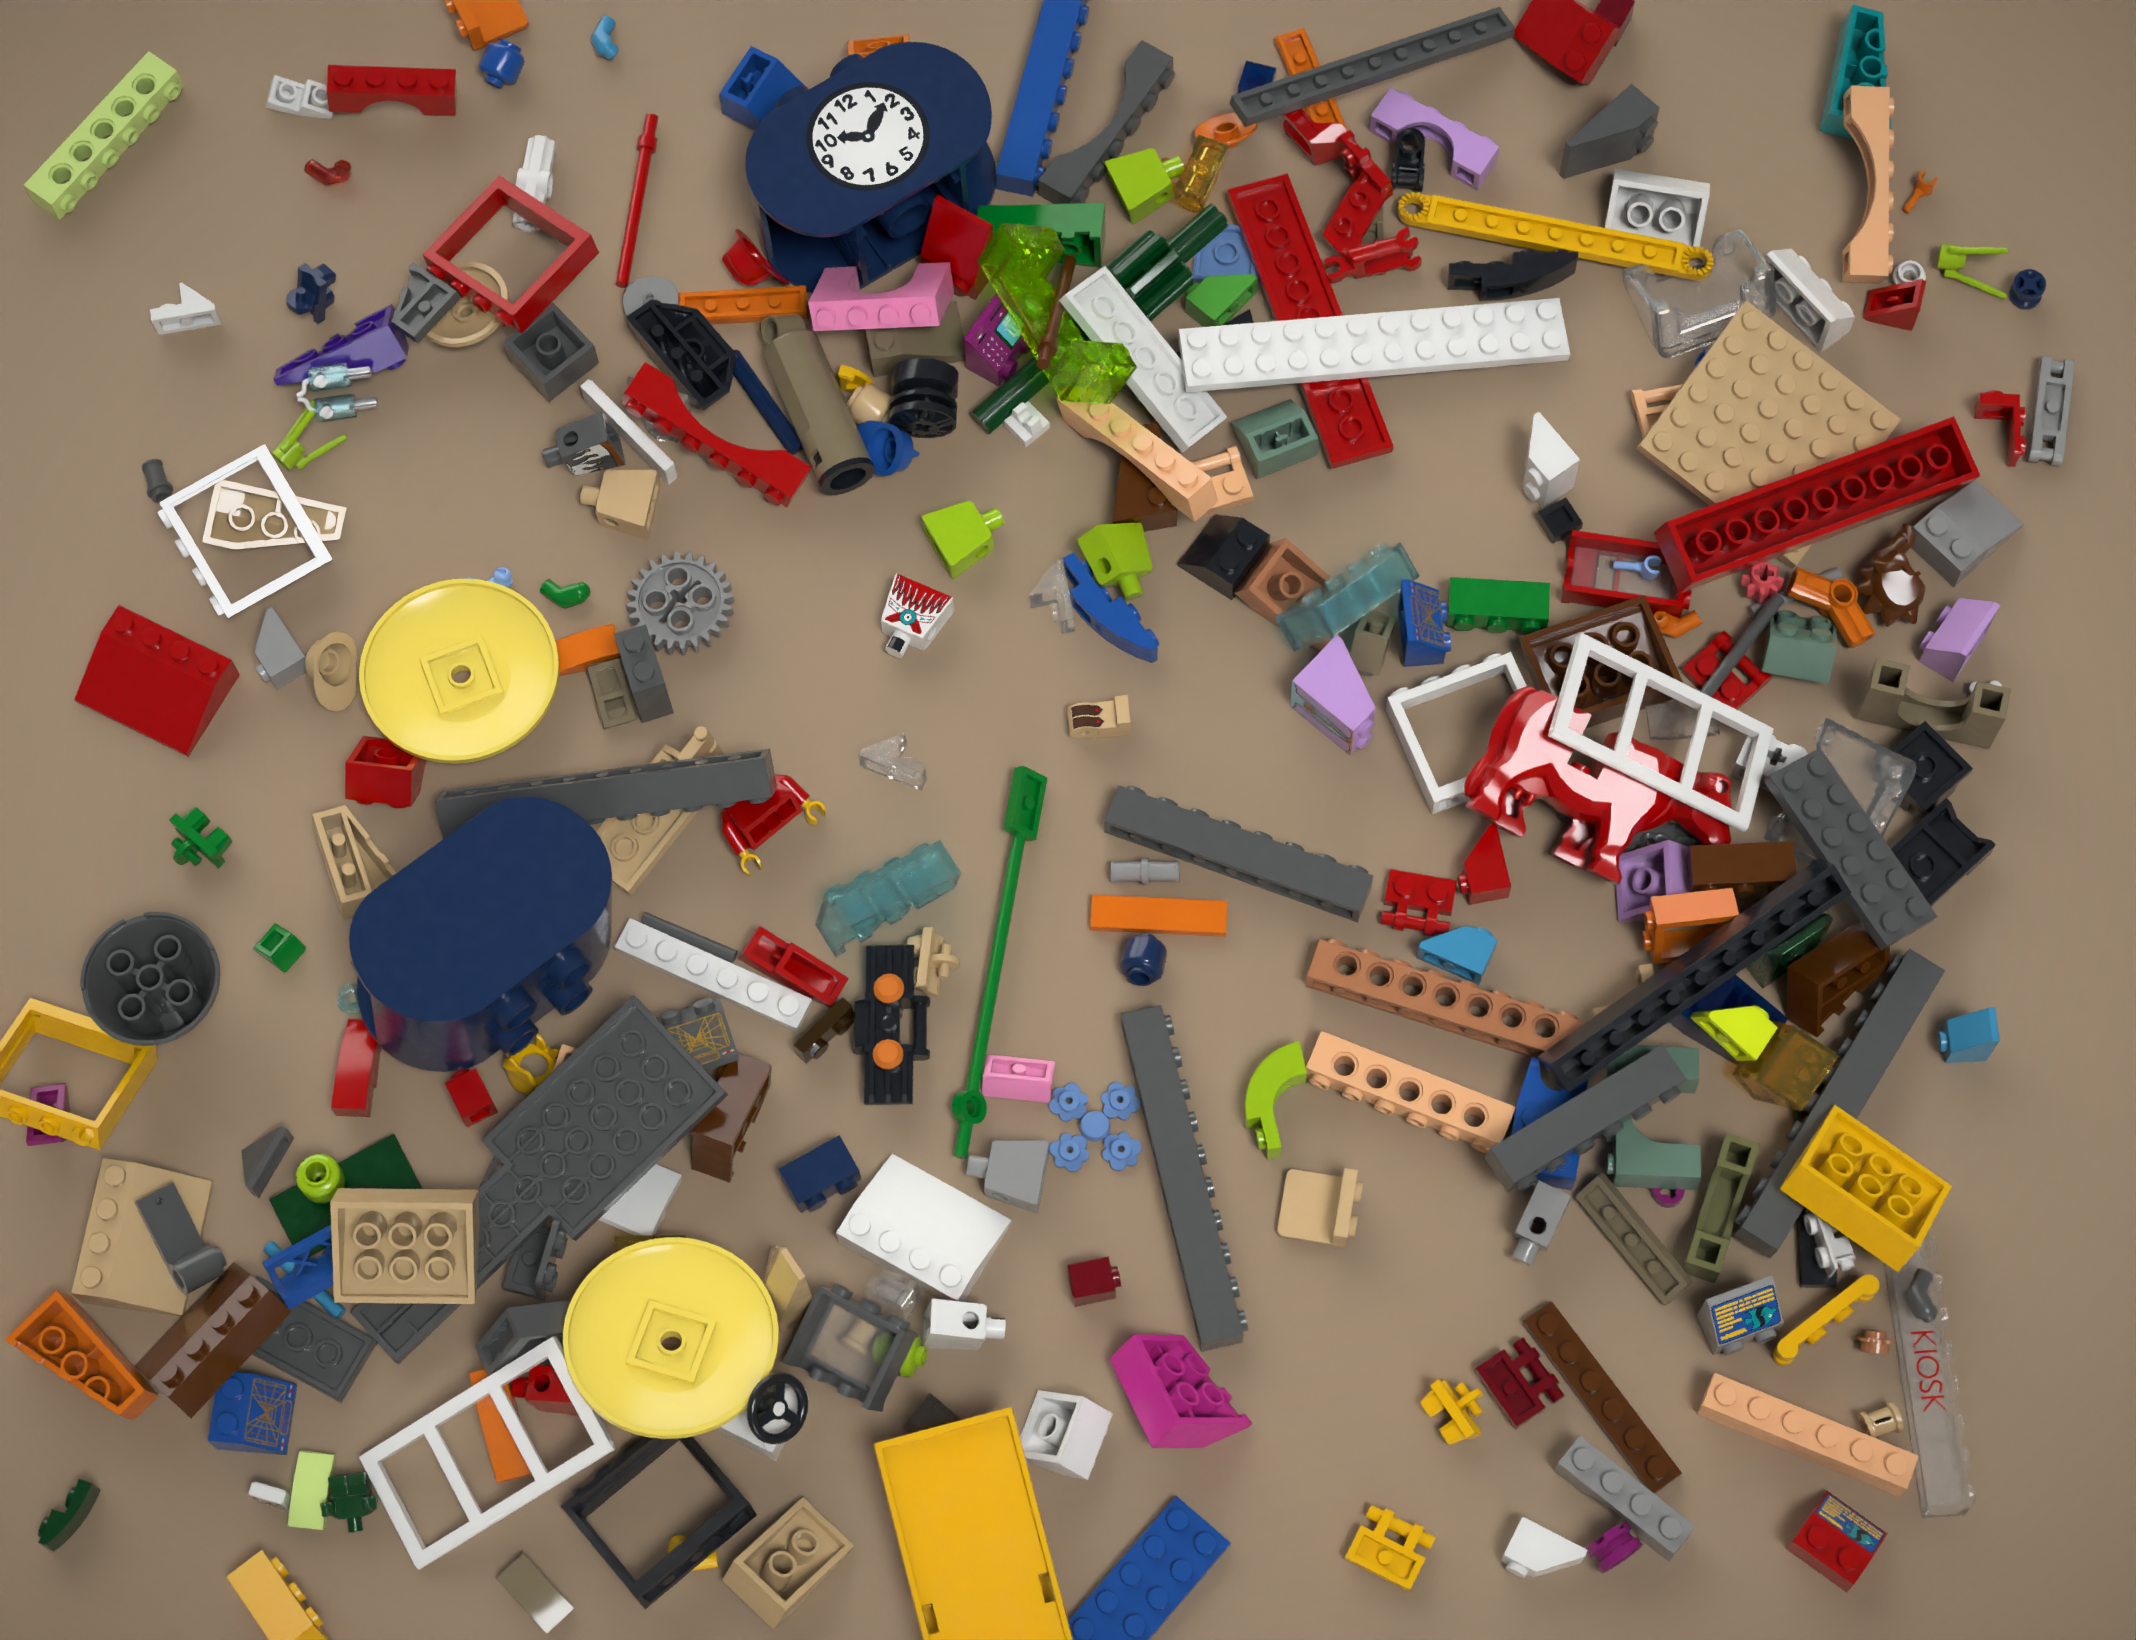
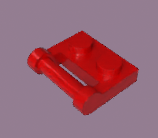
[1681,631,1772,710]

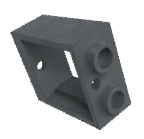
[475,1299,572,1376]

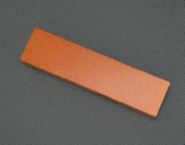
[1275,28,1348,131]
[678,285,808,325]
[1090,895,1228,937]

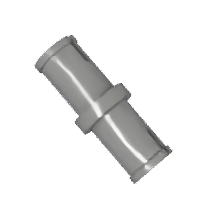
[1111,858,1180,885]

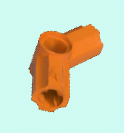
[1785,567,1876,649]

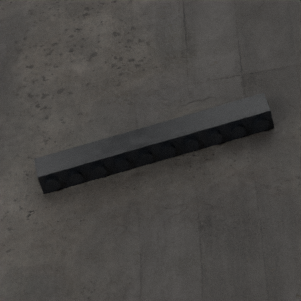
[1538,859,1852,1092]

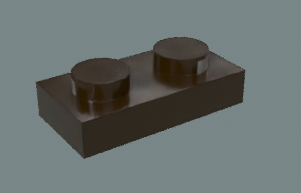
[794,997,854,1064]

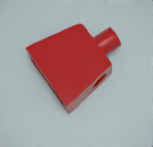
[512,1365,579,1416]

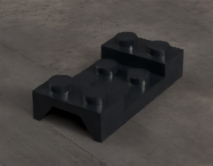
[1891,798,1996,907]

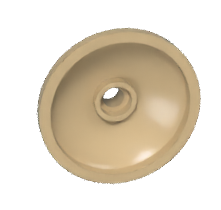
[426,262,509,347]

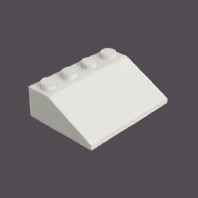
[836,1154,1012,1302]

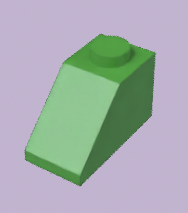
[1185,274,1257,327]

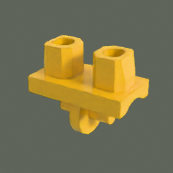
[1420,1379,1484,1445]

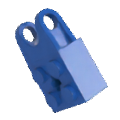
[1510,1057,1588,1191]

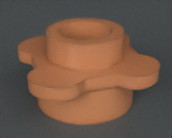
[1856,1330,1894,1354]

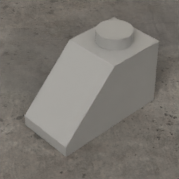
[254,607,307,690]

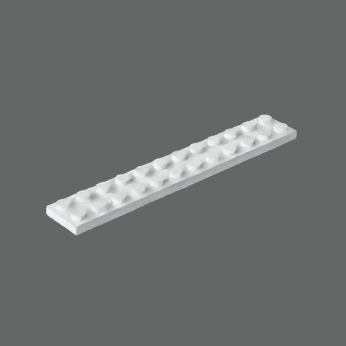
[1178,298,1570,393]

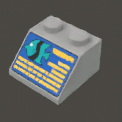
[1697,1276,1784,1356]

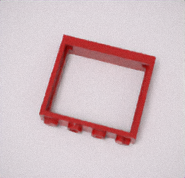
[422,175,599,333]

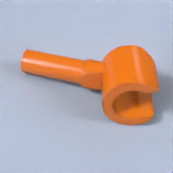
[1902,170,1937,214]

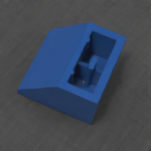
[719,46,805,129]

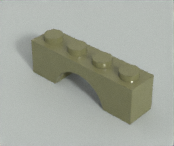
[1682,1133,1760,1283]

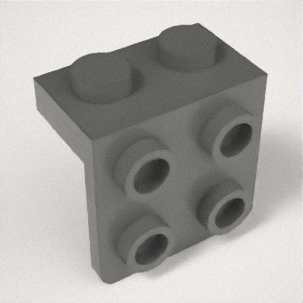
[503,1218,568,1301]

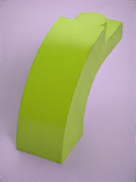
[1245,1041,1307,1159]

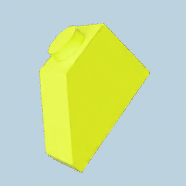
[1690,1005,1778,1061]

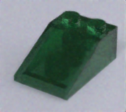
[1746,913,1833,989]

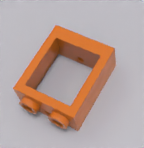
[1642,888,1739,964]

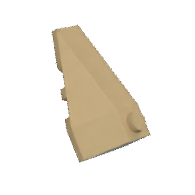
[202,480,346,550]
[763,1245,813,1333]

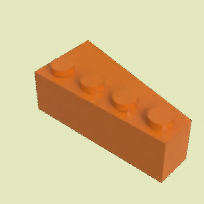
[5,1290,159,1421]

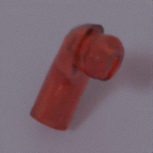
[304,159,352,186]

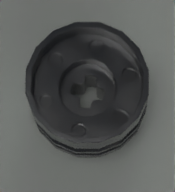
[889,358,959,438]

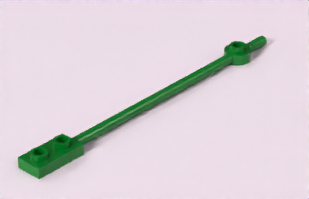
[952,766,1047,1159]

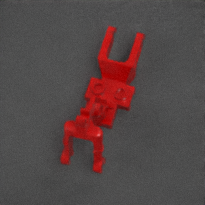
[1281,108,1422,284]

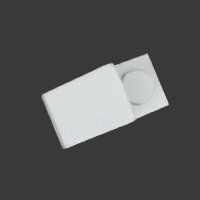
[150,282,222,335]

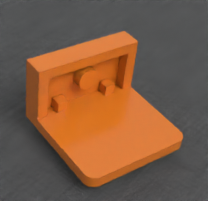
[443,0,529,51]

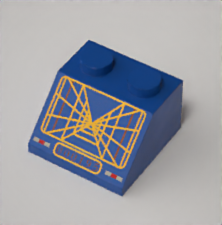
[1397,579,1451,667]
[208,1372,297,1455]

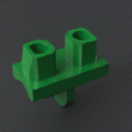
[169,807,232,869]

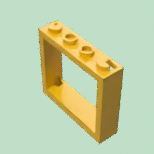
[0,998,157,1150]

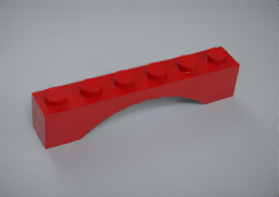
[621,362,811,508]

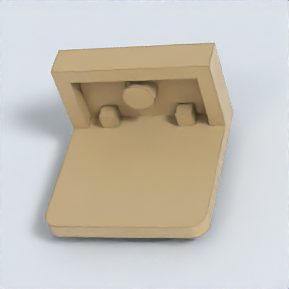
[1277,1168,1363,1248]

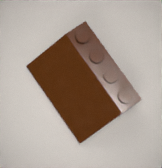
[1520,595,1683,729]
[134,1262,291,1418]

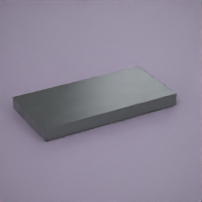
[252,1275,377,1403]

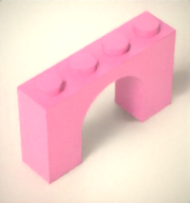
[808,262,954,331]

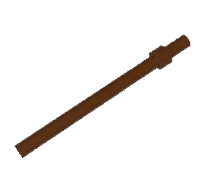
[1037,255,1076,370]

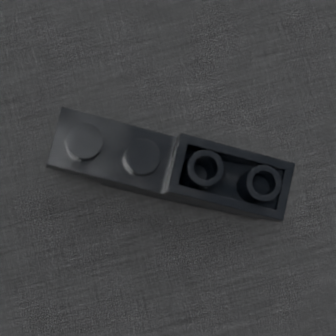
[1447,249,1578,301]

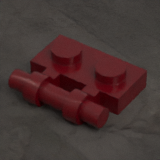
[1474,1337,1565,1430]

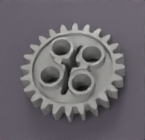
[626,551,734,655]

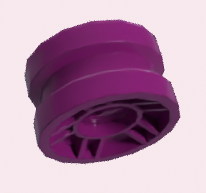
[1585,1521,1643,1574]

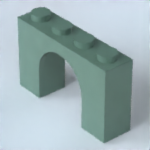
[1605,1045,1701,1190]

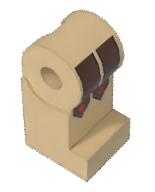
[1067,695,1131,739]

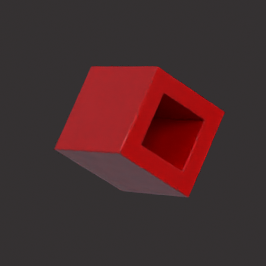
[445,1068,498,1128]

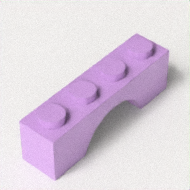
[1369,87,1500,191]

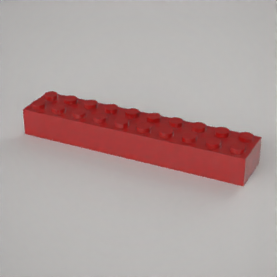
[1654,416,1981,593]

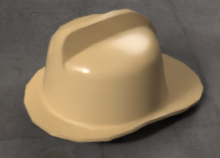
[305,631,357,712]

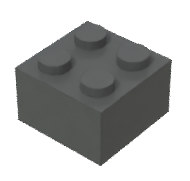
[503,303,599,402]

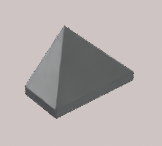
[241,1126,294,1198]

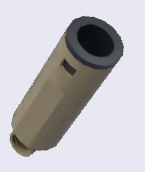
[761,314,875,495]

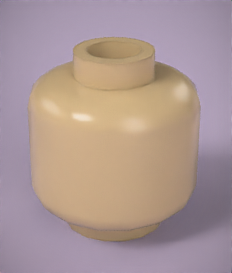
[847,384,892,425]

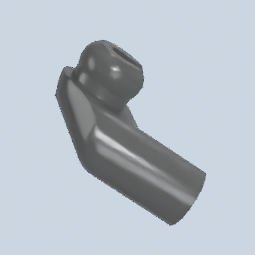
[1905,1268,1938,1323]

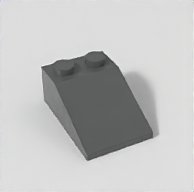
[1559,84,1660,179]

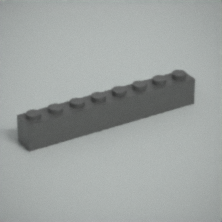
[1104,786,1373,923]

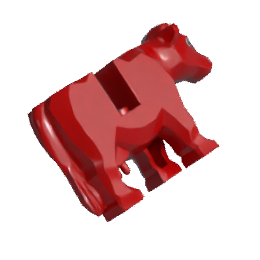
[1464,686,1733,885]

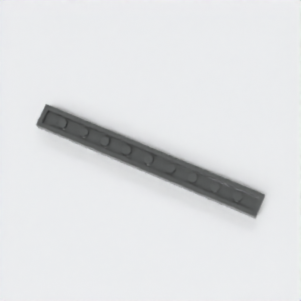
[1230,7,1516,127]

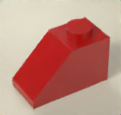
[1457,824,1512,905]

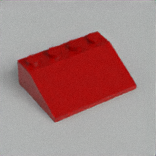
[74,605,240,757]

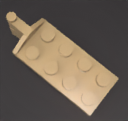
[596,726,723,896]

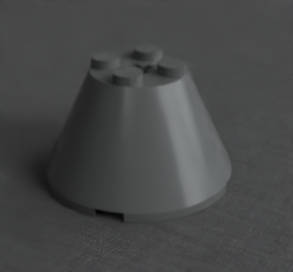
[80,912,220,1046]

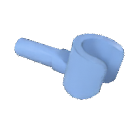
[1613,555,1662,580]

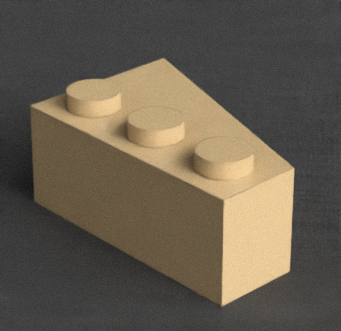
[312,805,396,919]

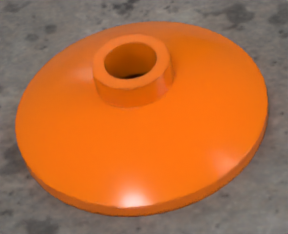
[1195,112,1257,149]

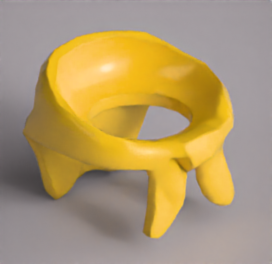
[503,1034,560,1095]

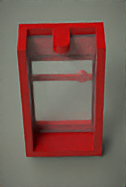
[1561,530,1691,618]

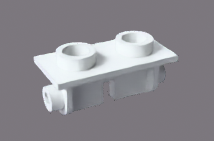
[1804,1209,1856,1277]

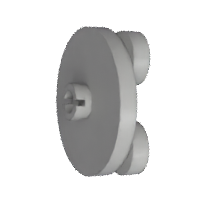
[623,276,679,330]

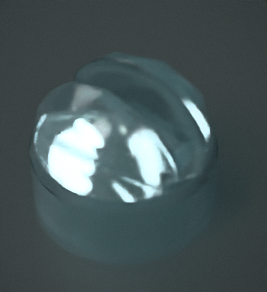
[337,984,360,1014]

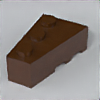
[1112,422,1177,532]
[1686,841,1797,900]
[1786,920,1890,1038]
[689,1053,772,1183]

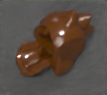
[1856,524,1925,627]

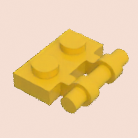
[1345,1505,1436,1592]

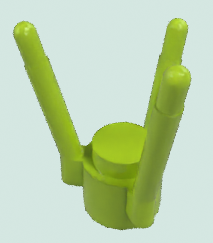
[1937,243,2008,299]
[271,399,347,471]

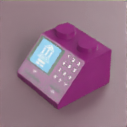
[964,290,1035,387]

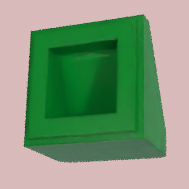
[253,923,306,973]

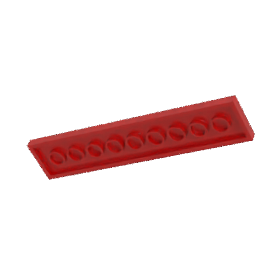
[1227,173,1394,469]

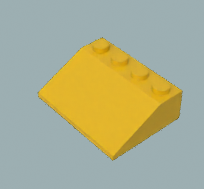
[1780,1105,1952,1272]

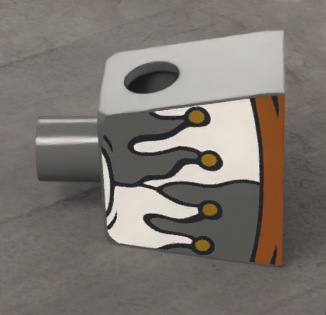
[543,412,626,475]

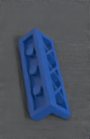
[262,1224,333,1310]

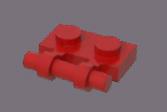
[1381,869,1457,937]

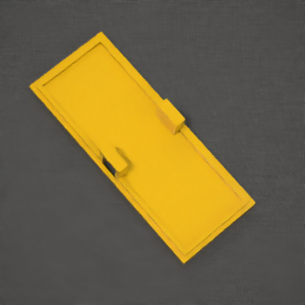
[873,1407,1073,1640]

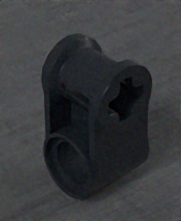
[1391,128,1425,192]

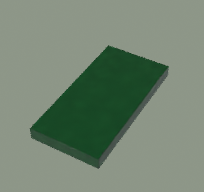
[269,1134,423,1258]

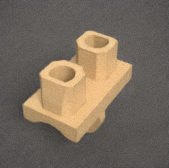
[907,927,960,997]

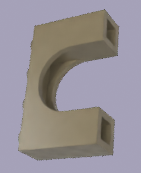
[1857,658,2011,749]

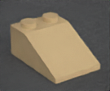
[722,1497,854,1630]

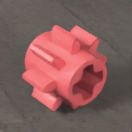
[1741,562,1784,603]

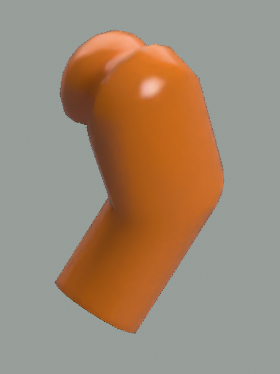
[1653,610,1703,638]

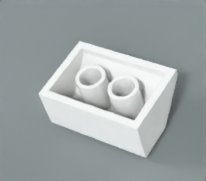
[1605,169,1710,248]
[1757,249,1855,353]

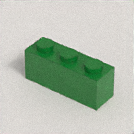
[1446,577,1550,635]

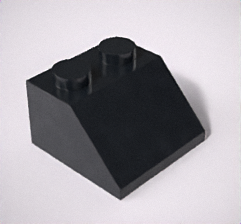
[1178,514,1270,600]

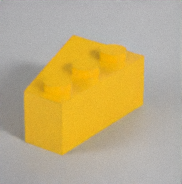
[226,1550,330,1640]

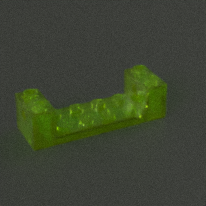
[977,223,1137,404]

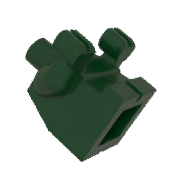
[320,1471,378,1533]

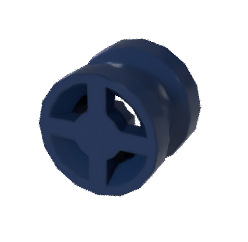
[2009,269,2046,310]

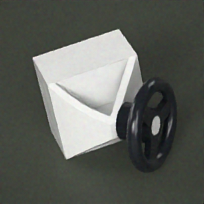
[714,1372,809,1461]

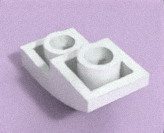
[266,75,333,119]

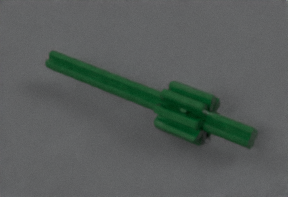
[971,203,1229,434]

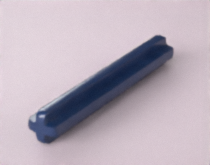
[733,350,803,455]

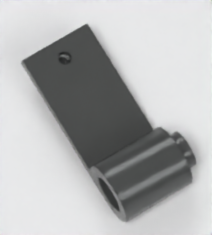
[135,1182,227,1295]

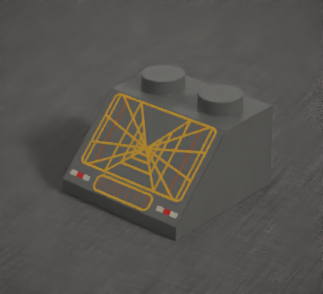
[657,997,739,1070]

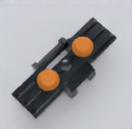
[853,945,930,1105]

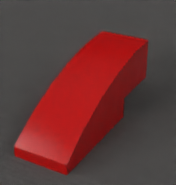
[738,926,849,1008]
[331,1019,381,1117]

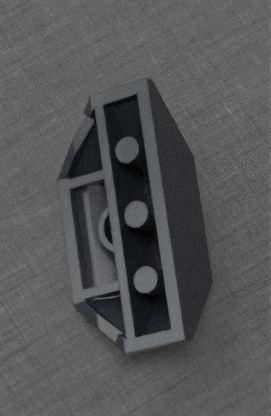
[626,299,737,411]

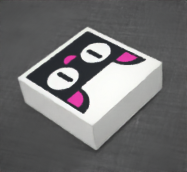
[248,1482,291,1511]

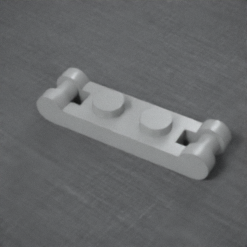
[2027,355,2075,467]

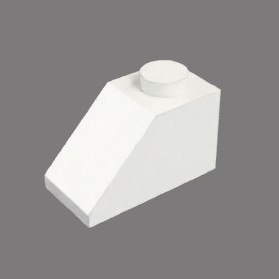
[1501,1516,1588,1578]

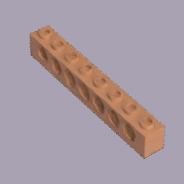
[1306,939,1583,1061]

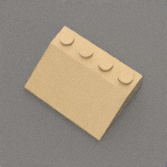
[71,1158,214,1317]
[330,1188,480,1304]

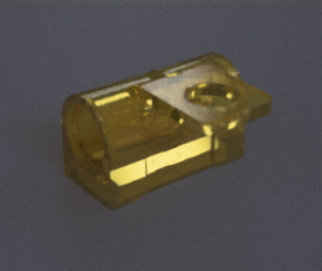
[1161,135,1228,213]

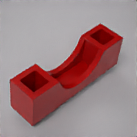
[327,65,457,116]

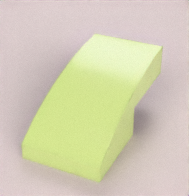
[288,1450,336,1530]

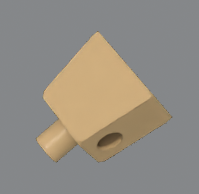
[580,469,661,540]

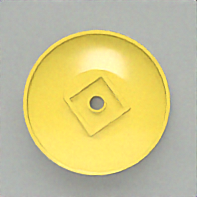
[359,579,560,764]
[563,1237,779,1439]

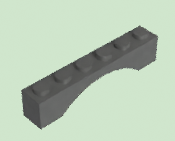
[1038,40,1175,204]

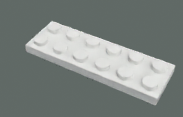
[1059,266,1227,453]

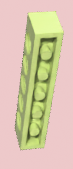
[24,51,184,220]

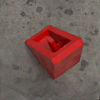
[1863,279,1926,331]

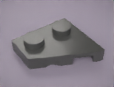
[391,262,461,343]

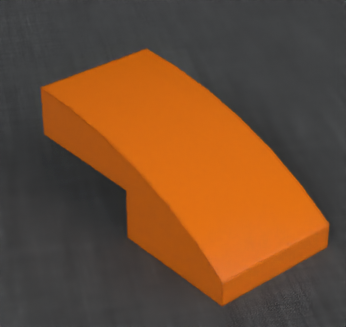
[555,624,621,676]

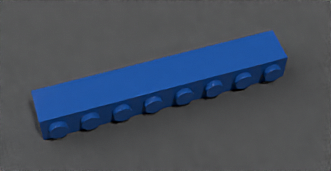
[995,0,1089,197]

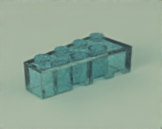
[1275,542,1420,651]
[815,840,961,957]

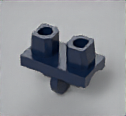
[286,263,336,324]

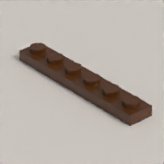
[1522,1301,1682,1494]

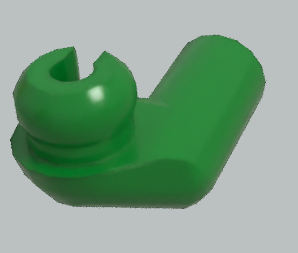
[540,579,591,608]

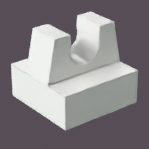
[1004,401,1050,448]

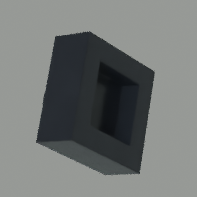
[1537,497,1583,543]

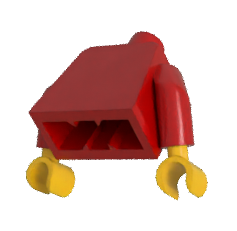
[720,774,826,876]

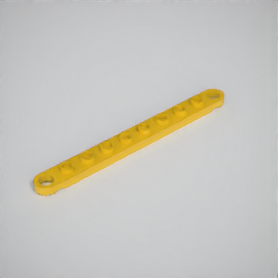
[1397,192,1714,281]

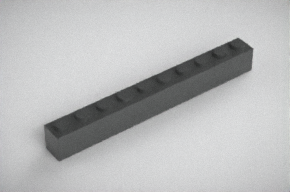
[435,748,777,839]
[1734,948,1945,1258]
[1121,1005,1248,1352]

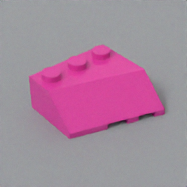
[1110,1334,1252,1448]

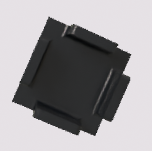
[1875,721,1973,815]

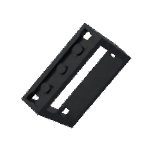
[561,1436,757,1609]

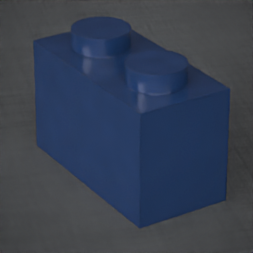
[778,1135,862,1213]

